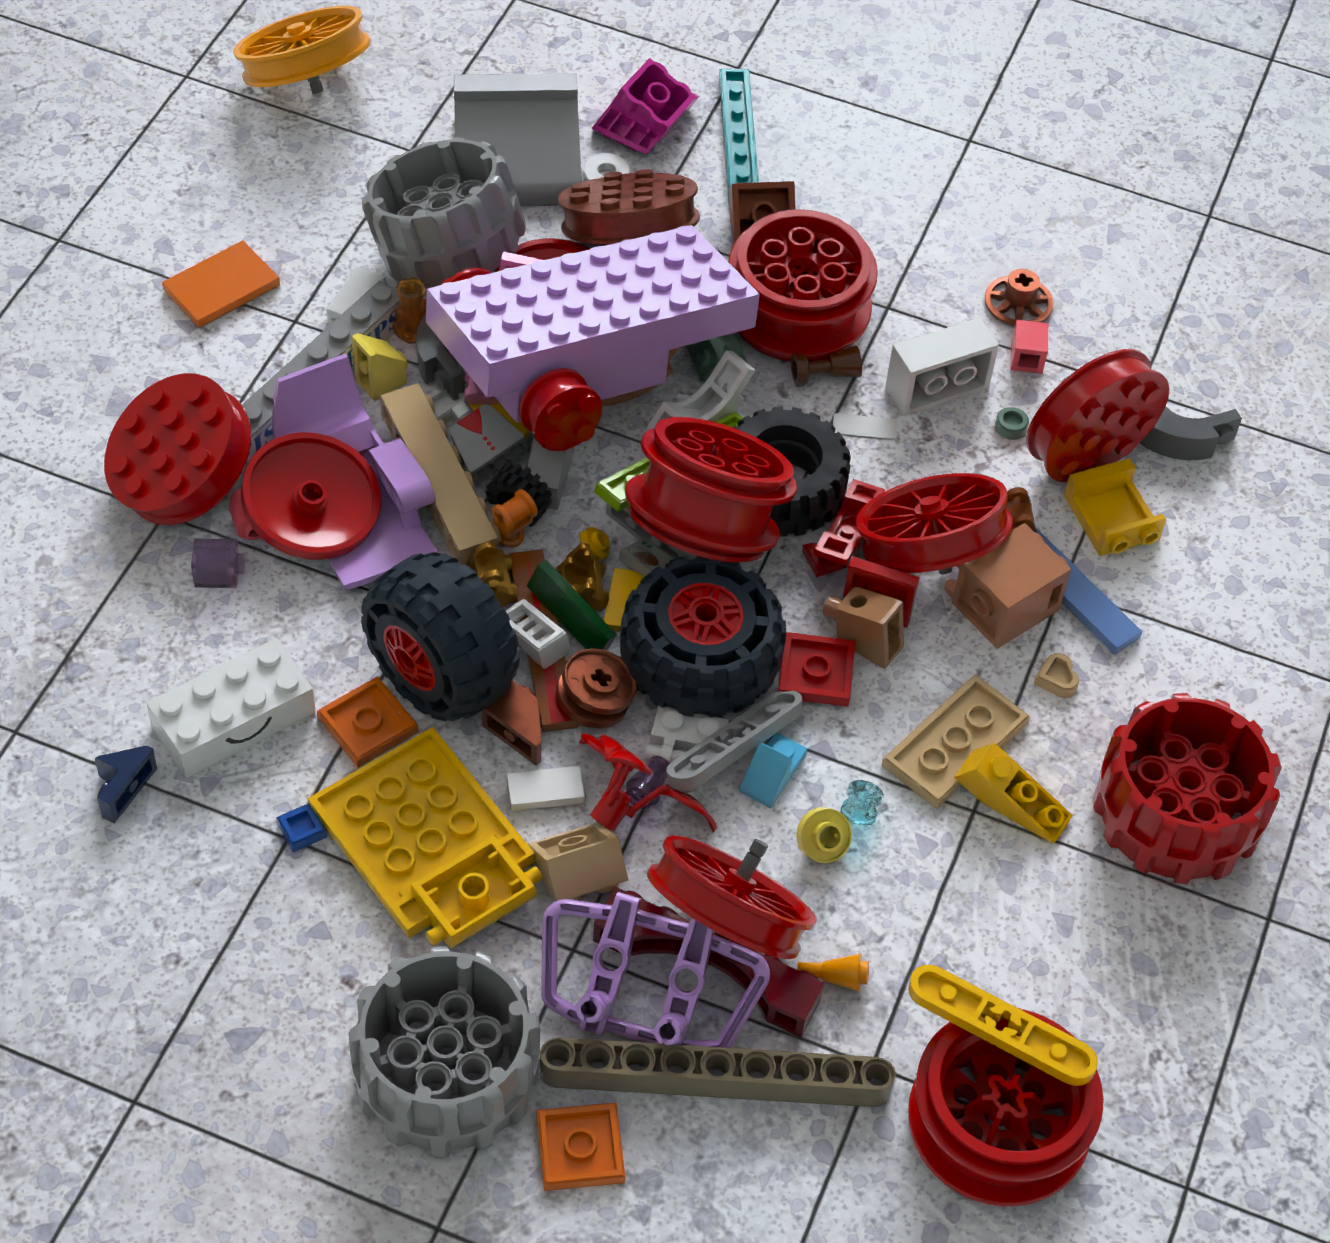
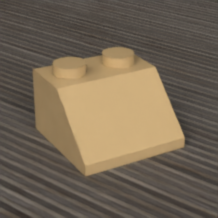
[528,822,629,901]

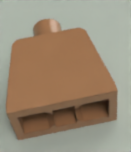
[823,587,904,669]

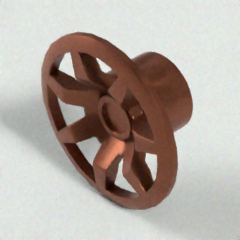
[985,269,1054,326]

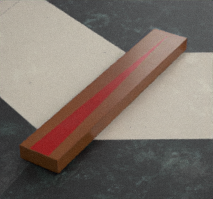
[508,549,578,732]

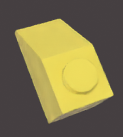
[352,333,408,400]

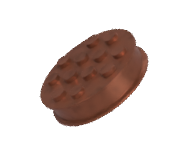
[558,169,700,245]

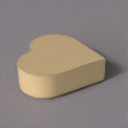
[1034,653,1080,698]

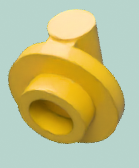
[579,527,610,560]

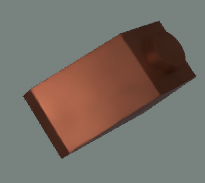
[482,680,542,766]

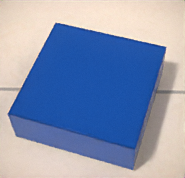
[276,804,327,852]

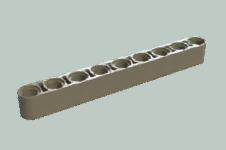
[540,1037,896,1107]

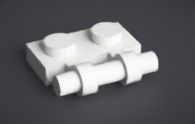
[645,705,729,766]

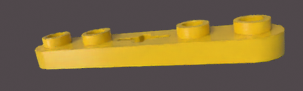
[908,964,1098,1086]

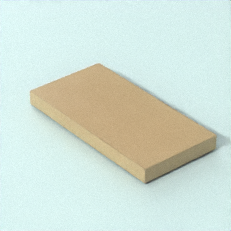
[881,674,1030,809]

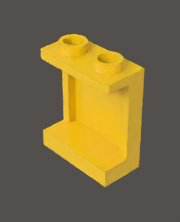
[1064,458,1166,556]

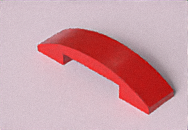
[813,479,885,566]

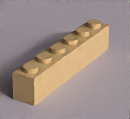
[381,383,501,565]

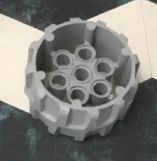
[362,137,526,291]
[348,946,540,1157]

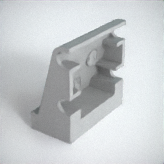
[453,73,582,206]

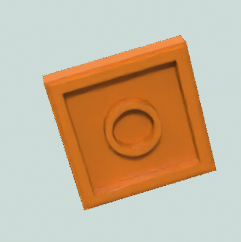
[317,676,419,768]
[536,1102,626,1191]

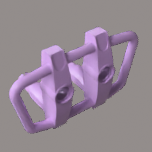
[541,892,770,1048]

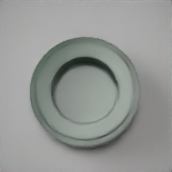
[995,407,1029,440]

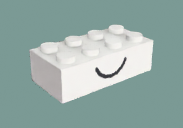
[146,638,316,779]

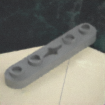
[666,690,804,793]

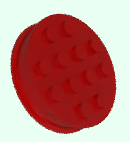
[1026,349,1170,482]
[104,373,251,525]

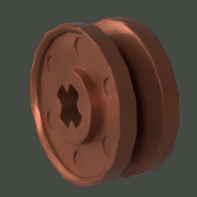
[556,648,637,729]

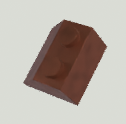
[729,181,796,243]

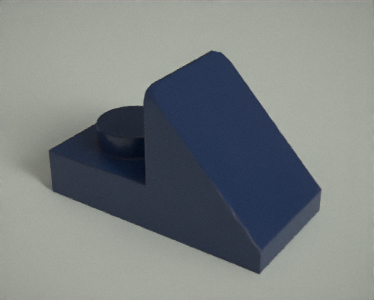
[95,746,158,824]

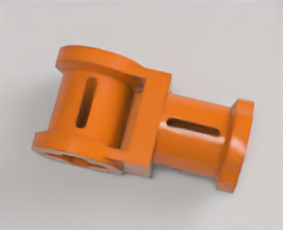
[491,489,538,548]

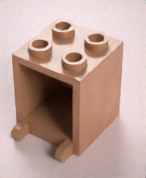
[944,523,1072,649]

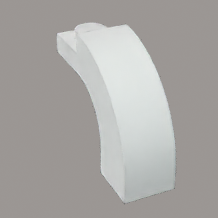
[646,350,756,430]

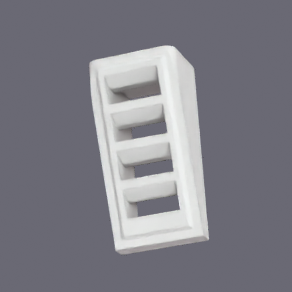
[506,599,571,669]

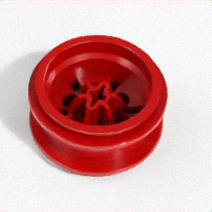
[728,209,878,362]
[625,417,797,562]
[908,1008,1104,1207]

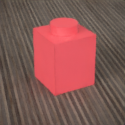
[1010,320,1049,374]

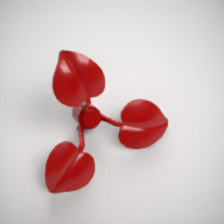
[579,733,717,833]

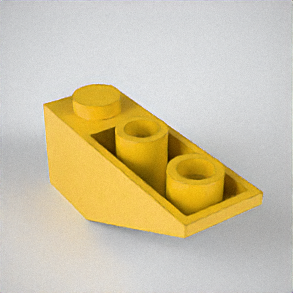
[954,742,1073,844]

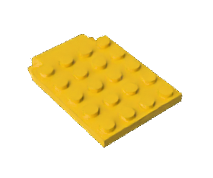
[307,727,543,948]

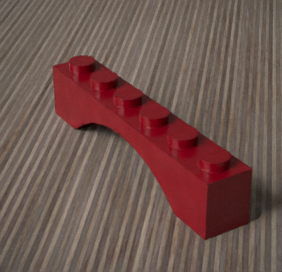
[593,887,824,1038]

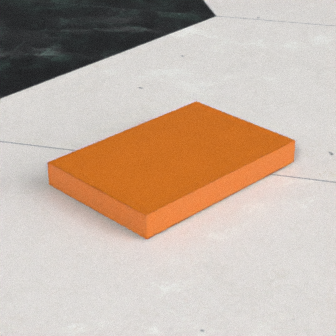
[162,240,280,328]

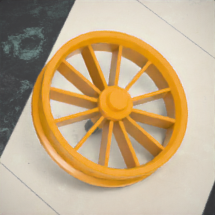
[233,6,371,94]

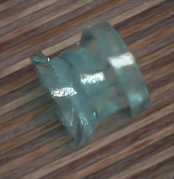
[840,780,884,826]

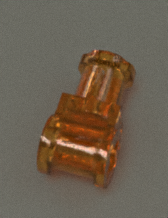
[392,277,427,344]

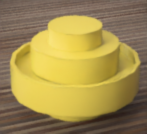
[796,807,852,863]

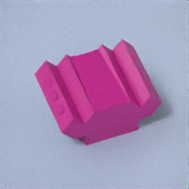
[591,58,700,155]

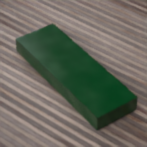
[527,560,617,651]

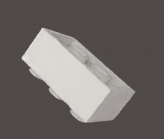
[885,317,999,416]

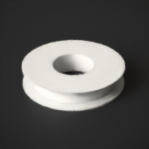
[583,153,630,181]

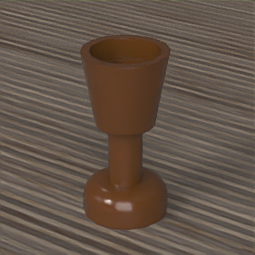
[791,345,862,386]

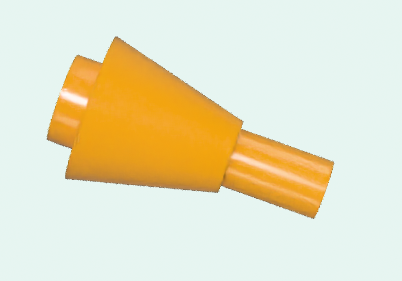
[797,953,869,992]

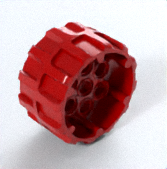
[1093,693,1282,884]

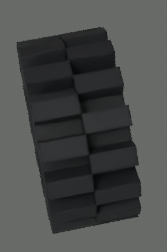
[485,463,553,528]

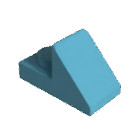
[739,733,807,808]

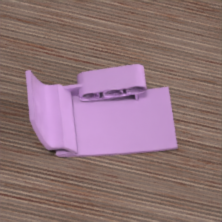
[272,353,439,591]

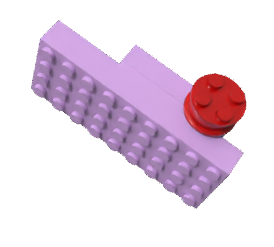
[426,225,760,451]

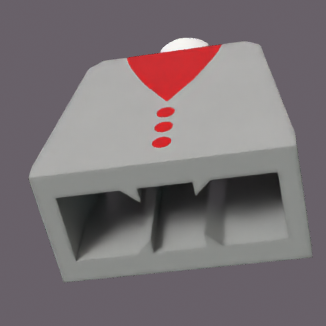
[448,401,529,486]

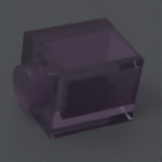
[191,538,245,588]

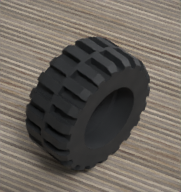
[732,406,851,537]

